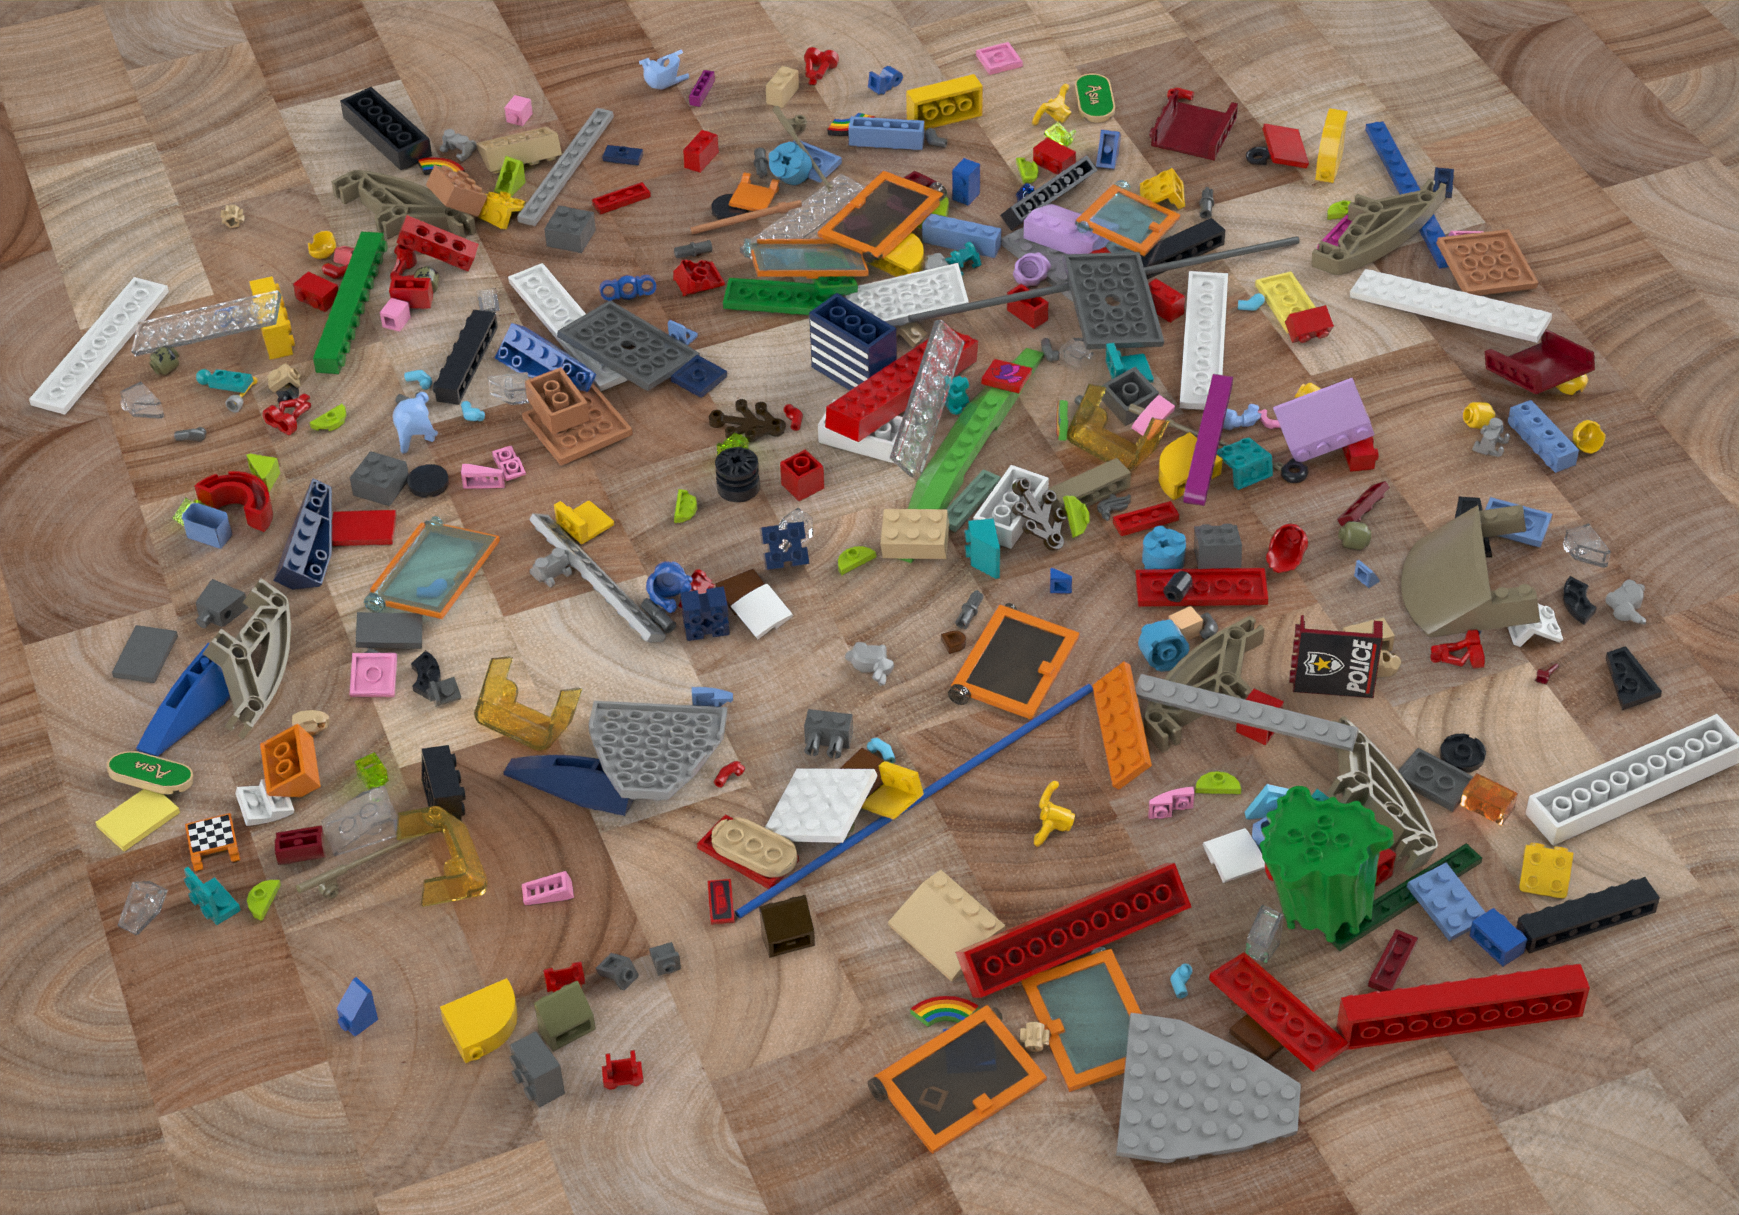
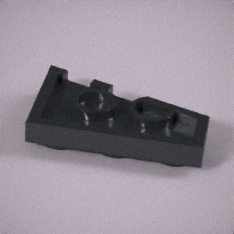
[1605,646,1662,710]

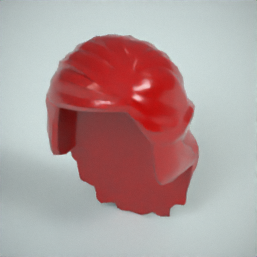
[1266,523,1308,573]

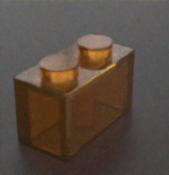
[1461,773,1518,825]

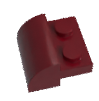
[275,825,326,865]

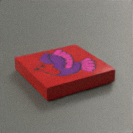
[981,359,1032,394]

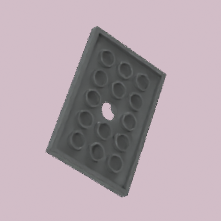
[1062,252,1164,349]
[557,300,700,391]

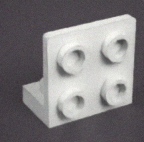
[1508,604,1563,647]

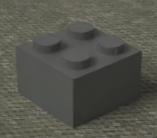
[544,205,596,253]
[1102,367,1159,426]
[350,451,409,506]
[1194,524,1242,569]
[509,1031,565,1108]

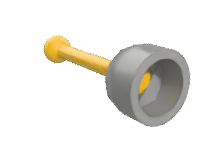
[225,377,258,412]

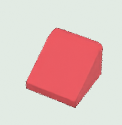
[334,246,354,265]

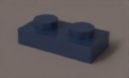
[1433,167,1454,198]

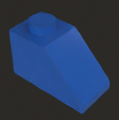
[1096,130,1121,169]
[337,977,378,1036]

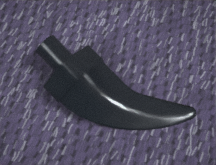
[276,382,299,403]

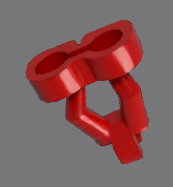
[804,47,839,86]
[262,393,311,435]
[1430,629,1485,669]

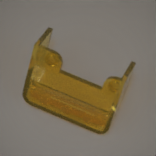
[1067,384,1169,472]
[474,656,582,751]
[396,806,488,907]

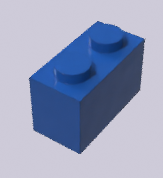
[952,158,980,206]
[1469,908,1527,967]

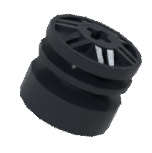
[715,447,760,503]

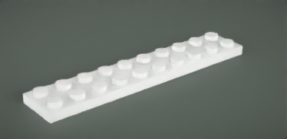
[508,263,628,392]
[1350,269,1552,343]
[1179,271,1228,410]
[29,277,169,415]

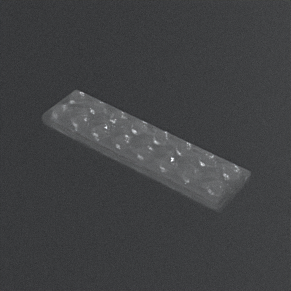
[740,174,866,269]
[131,290,282,356]
[890,320,965,479]

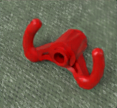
[390,244,417,279]

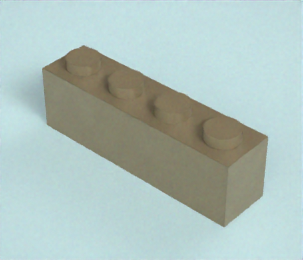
[1048,458,1131,517]

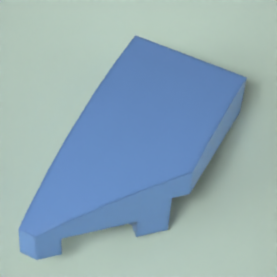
[692,687,733,707]

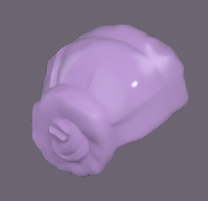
[1013,252,1051,287]

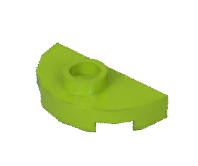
[1016,157,1038,185]
[1327,200,1351,220]
[309,403,347,431]
[674,489,697,523]
[1063,496,1090,538]
[838,546,876,575]
[1195,771,1241,794]
[247,880,281,921]

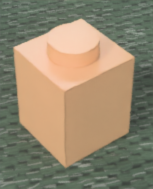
[1169,606,1203,641]

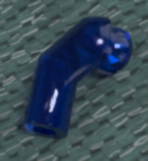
[1016,183,1035,202]

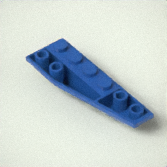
[495,323,597,392]
[136,643,230,757]

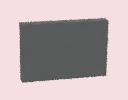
[356,612,423,649]
[112,625,178,683]
[1398,748,1477,812]

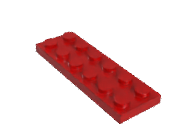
[1135,568,1268,607]
[1209,952,1349,1072]

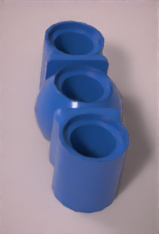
[599,275,656,301]

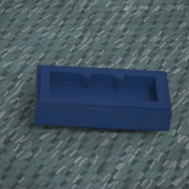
[603,145,643,165]

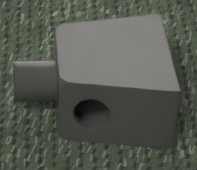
[196,579,249,628]

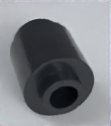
[1163,571,1193,602]

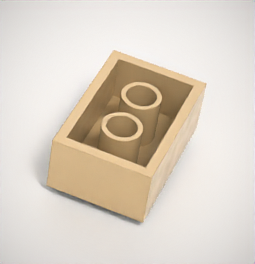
[880,509,949,559]

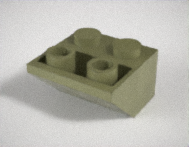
[534,981,596,1052]

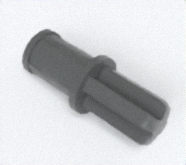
[754,147,768,178]
[1199,187,1214,219]
[674,240,712,258]
[955,590,984,629]
[641,598,676,633]

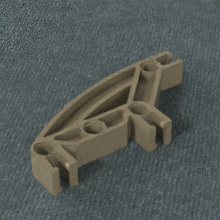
[331,170,476,239]
[1312,179,1446,275]
[202,578,291,739]
[1144,615,1265,753]
[1326,716,1438,872]

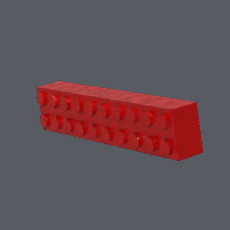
[825,327,978,442]
[955,863,1192,998]
[1336,964,1590,1050]

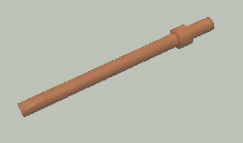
[690,200,802,235]

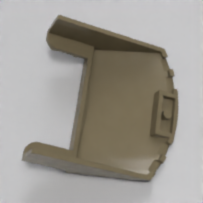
[1401,505,1540,638]

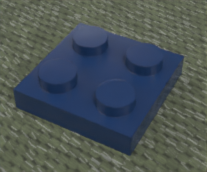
[671,355,728,398]

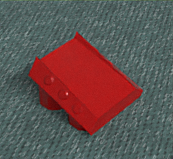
[673,260,725,297]

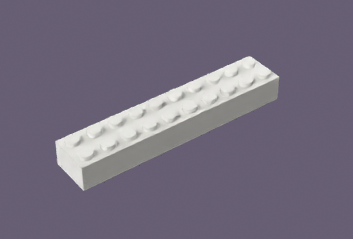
[1526,714,1739,846]

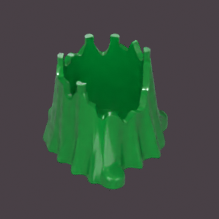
[1260,786,1394,942]

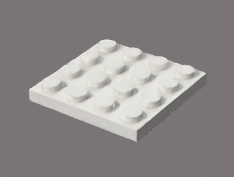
[765,769,878,843]

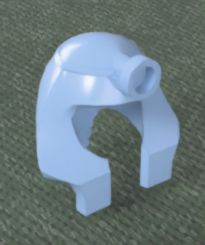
[639,49,689,90]
[393,392,438,454]

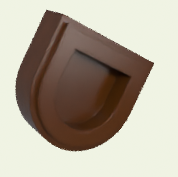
[941,631,966,654]

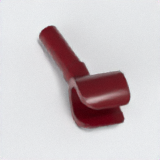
[1535,663,1559,685]

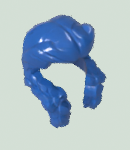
[646,561,692,613]

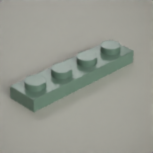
[946,469,1001,532]

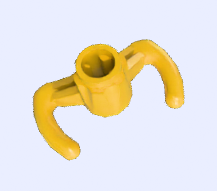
[1032,83,1072,126]
[1034,781,1075,847]

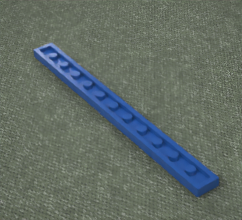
[1365,121,1449,269]

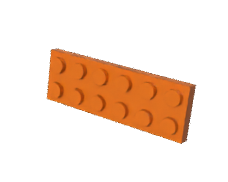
[1092,661,1152,790]

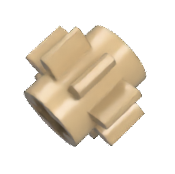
[220,205,244,228]
[1020,1022,1049,1052]

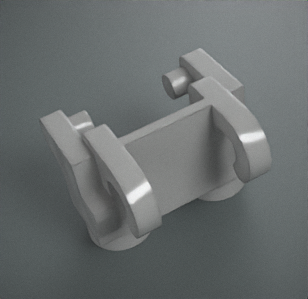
[440,129,477,162]
[1472,418,1510,457]
[529,547,572,587]

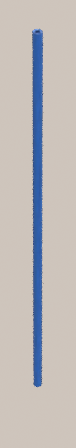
[735,684,1093,919]

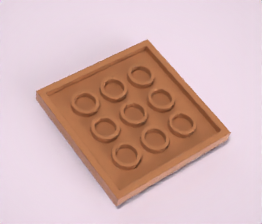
[1436,229,1539,296]
[522,383,633,466]

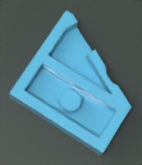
[1245,784,1289,820]

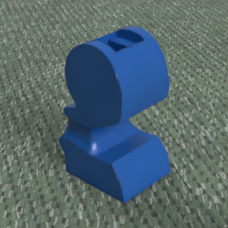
[868,66,903,95]

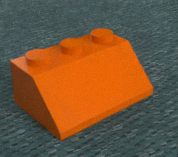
[260,723,321,797]

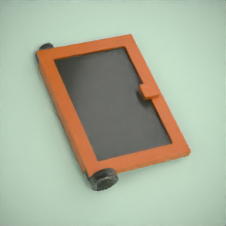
[817,170,947,263]
[948,603,1080,720]
[867,1005,1047,1154]

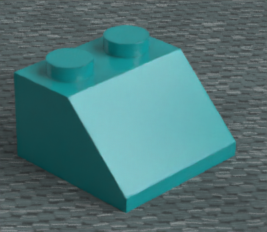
[965,518,1000,579]

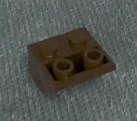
[759,895,815,958]

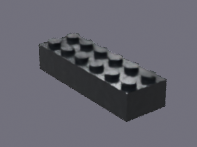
[340,87,432,170]

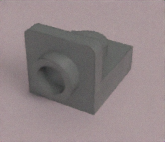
[426,677,461,707]
[649,942,681,976]
[595,953,639,990]

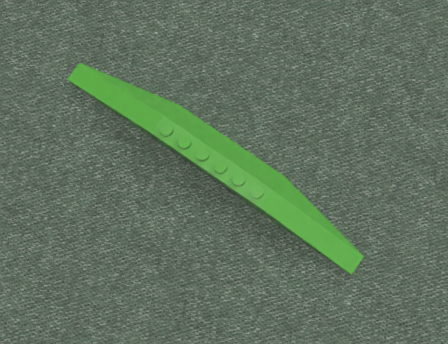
[897,348,1045,563]

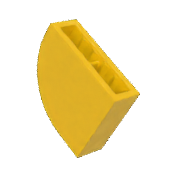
[1315,108,1348,183]
[865,224,924,277]
[1158,432,1223,501]
[440,978,518,1064]

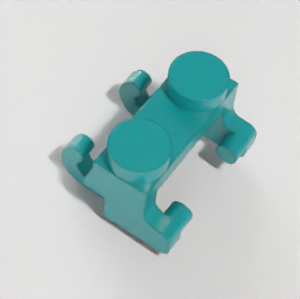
[945,242,982,276]
[942,375,969,415]

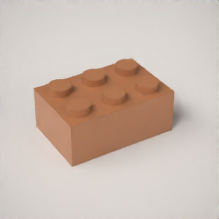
[426,165,487,217]
[525,367,590,435]

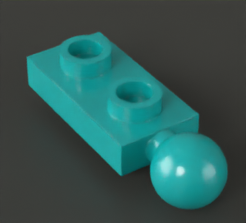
[196,369,253,393]

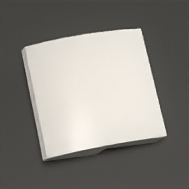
[731,584,794,639]
[235,779,294,826]
[1203,828,1265,883]

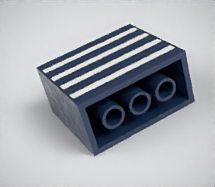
[809,293,897,390]

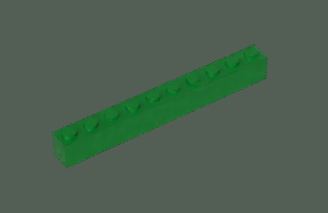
[313,231,388,374]

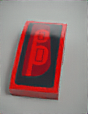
[708,879,735,925]

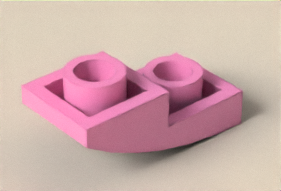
[1132,395,1175,439]
[492,445,526,481]
[1148,787,1194,819]

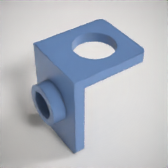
[668,320,698,346]

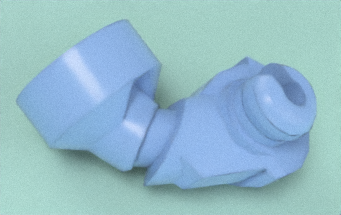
[1223,404,1262,430]

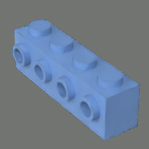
[849,116,924,150]
[922,214,1001,258]
[1508,400,1579,473]

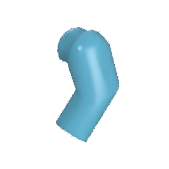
[1238,293,1265,311]
[404,370,432,390]
[461,401,485,422]
[867,738,896,764]
[1170,963,1193,999]

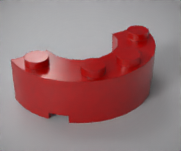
[194,471,273,532]

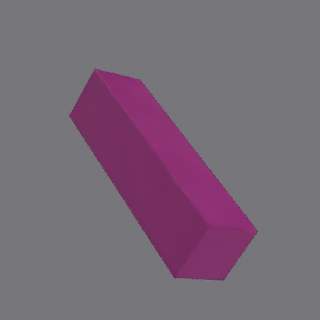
[689,70,715,107]

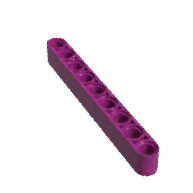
[1183,374,1233,506]

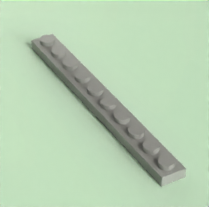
[517,108,614,226]
[529,513,666,643]
[1135,674,1359,752]

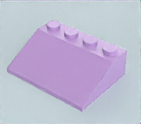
[1024,204,1119,254]
[1273,378,1375,463]

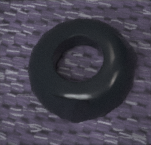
[1246,146,1270,165]
[1281,458,1309,483]

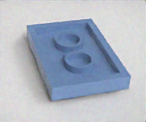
[793,140,842,183]
[1485,497,1552,547]
[1407,863,1486,941]

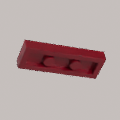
[1337,481,1390,526]
[1368,929,1418,992]

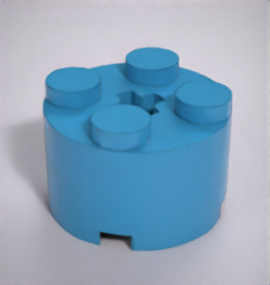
[769,142,812,185]
[1142,526,1186,569]
[1138,620,1189,672]

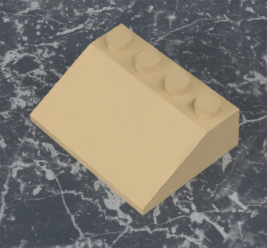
[476,127,562,174]
[888,870,1005,982]

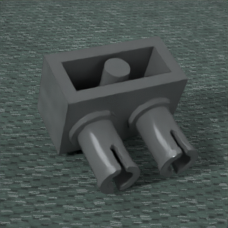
[804,709,853,759]

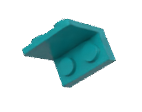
[1105,343,1154,383]
[1217,438,1273,490]
[184,867,241,925]

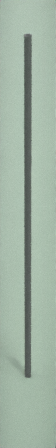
[908,236,1300,323]

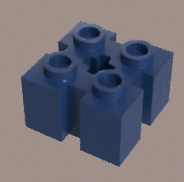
[759,521,810,570]
[680,586,730,641]

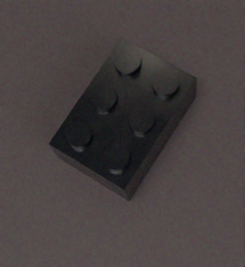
[421,745,466,829]

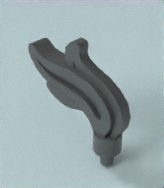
[1097,494,1131,521]

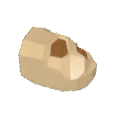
[1377,650,1401,678]
[292,710,329,736]

